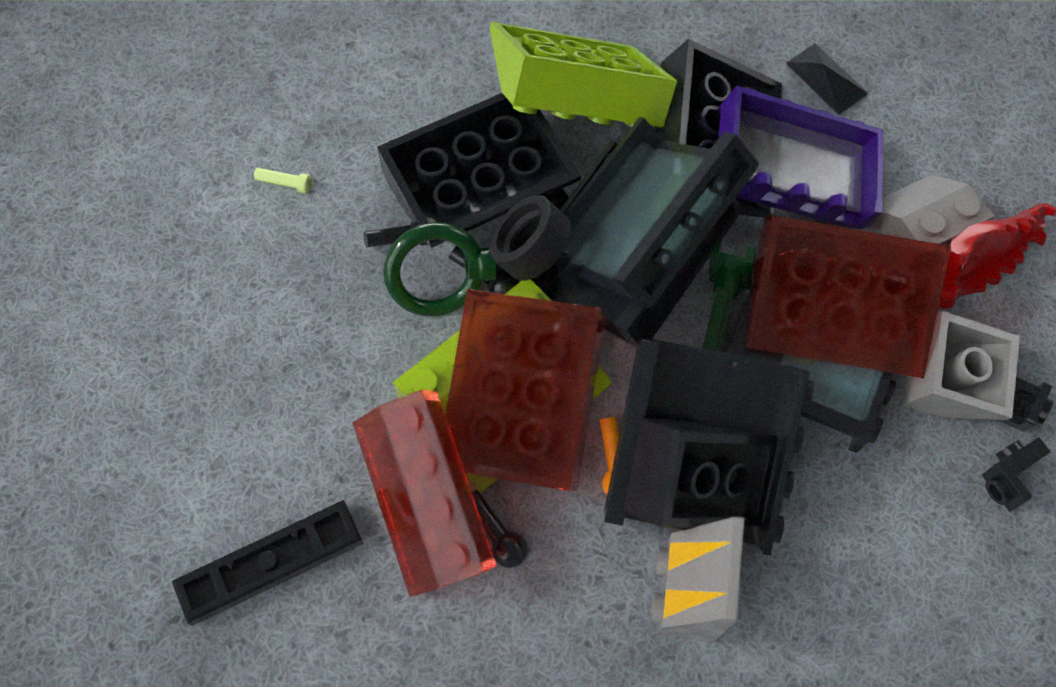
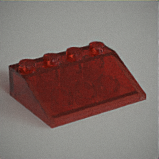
[746,215,952,378]
[436,289,606,491]

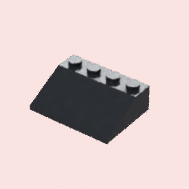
[650,39,782,219]
[377,93,581,248]

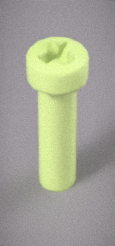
[254,168,312,194]

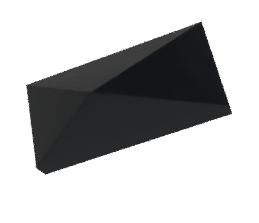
[786,43,868,115]

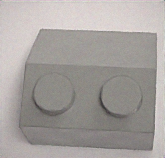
[874,174,994,272]
[903,311,1020,420]

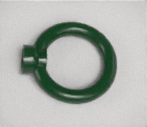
[383,222,496,317]

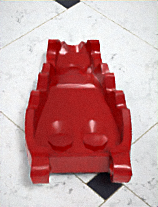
[933,203,1056,309]

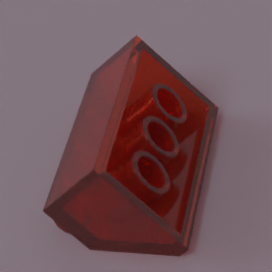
[352,389,497,597]

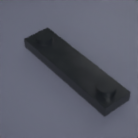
[171,500,364,626]

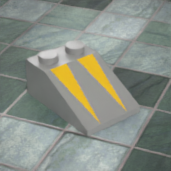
[650,517,744,643]

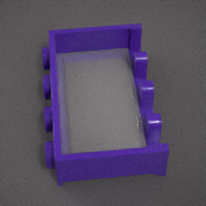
[719,86,884,230]

